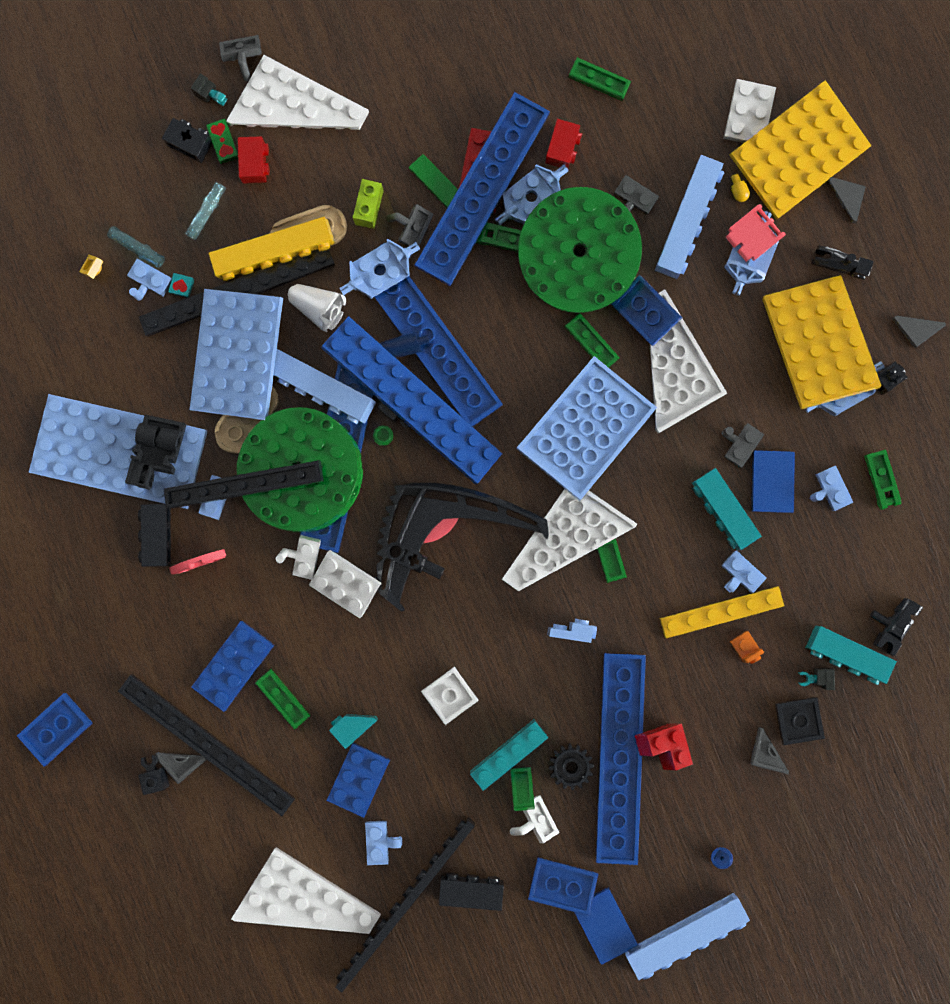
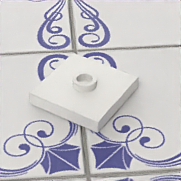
[421,667,479,725]

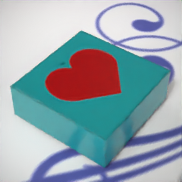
[168,273,195,298]

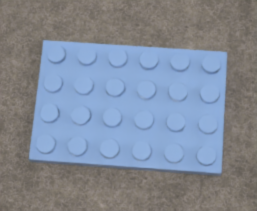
[190,289,283,420]
[517,356,657,501]

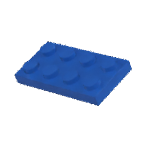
[191,621,274,712]

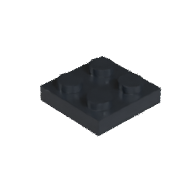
[775,697,825,745]

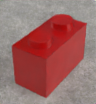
[545,119,582,168]
[238,136,270,183]

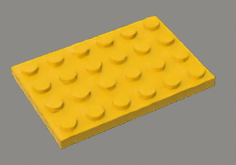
[729,80,871,219]
[762,275,882,409]

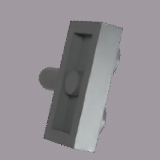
[219,35,262,82]
[614,175,659,215]
[386,204,434,247]
[721,423,765,468]

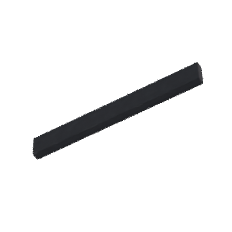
[164,460,324,509]

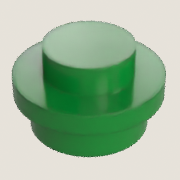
[373,425,393,446]

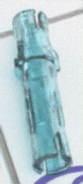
[185,182,226,240]
[107,226,165,268]

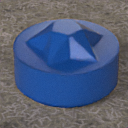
[711,847,733,869]

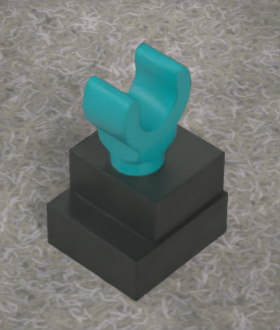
[191,73,227,106]
[798,668,835,690]

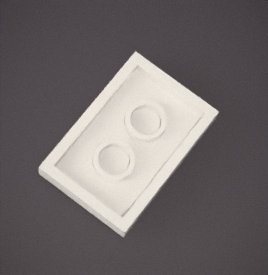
[723,79,776,143]
[309,550,381,618]

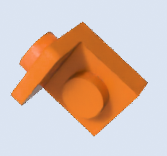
[730,631,764,664]

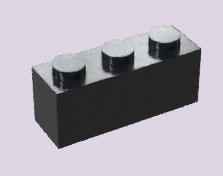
[138,504,171,567]
[439,872,504,911]

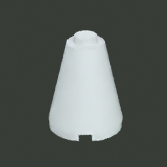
[287,284,346,332]

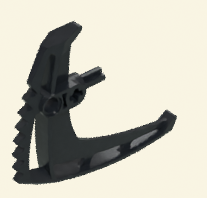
[376,483,549,611]

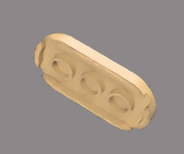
[269,205,347,258]
[215,386,278,454]

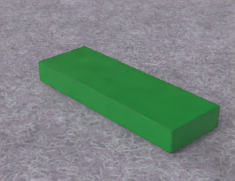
[568,57,631,101]
[409,154,458,208]
[565,313,620,368]
[255,669,311,730]

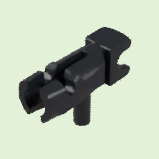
[811,245,873,280]
[870,598,923,656]

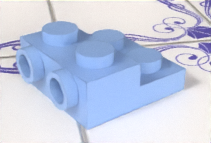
[547,619,597,643]

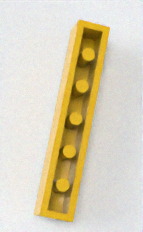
[209,217,335,281]

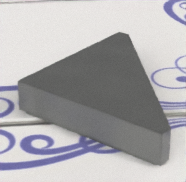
[827,177,866,223]
[892,316,946,348]
[750,727,789,774]
[155,752,207,784]

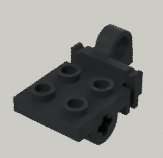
[125,415,186,490]

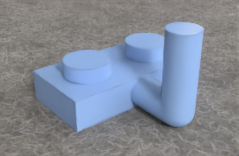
[127,259,172,301]
[810,466,853,511]

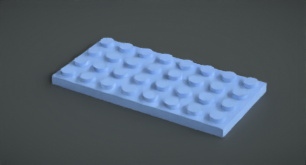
[29,394,207,509]

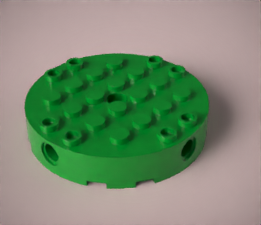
[518,187,642,313]
[237,407,363,533]

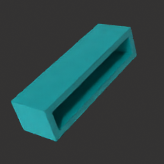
[692,468,762,551]
[805,625,897,685]
[470,719,548,791]

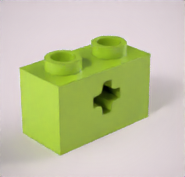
[353,179,383,229]

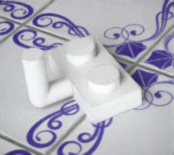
[276,535,321,580]
[510,795,559,843]

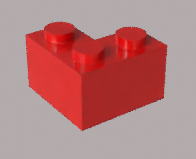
[635,724,693,771]

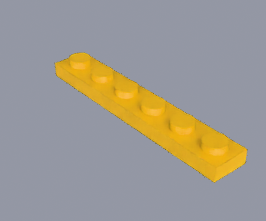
[660,586,784,638]

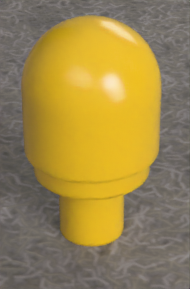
[731,173,750,202]

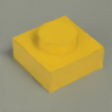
[79,255,103,279]

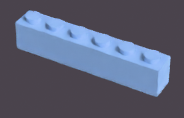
[654,155,724,279]
[274,349,376,424]
[625,893,750,980]

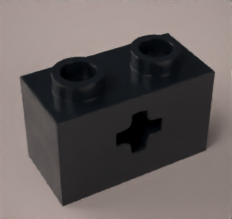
[162,118,212,163]

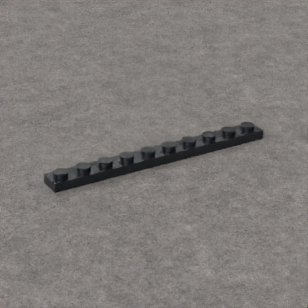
[139,249,335,337]
[118,674,296,816]
[335,817,475,993]

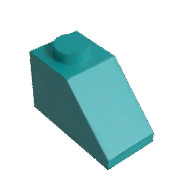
[329,714,378,749]

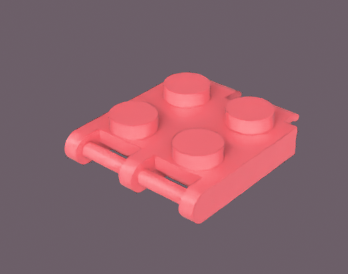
[725,204,786,262]

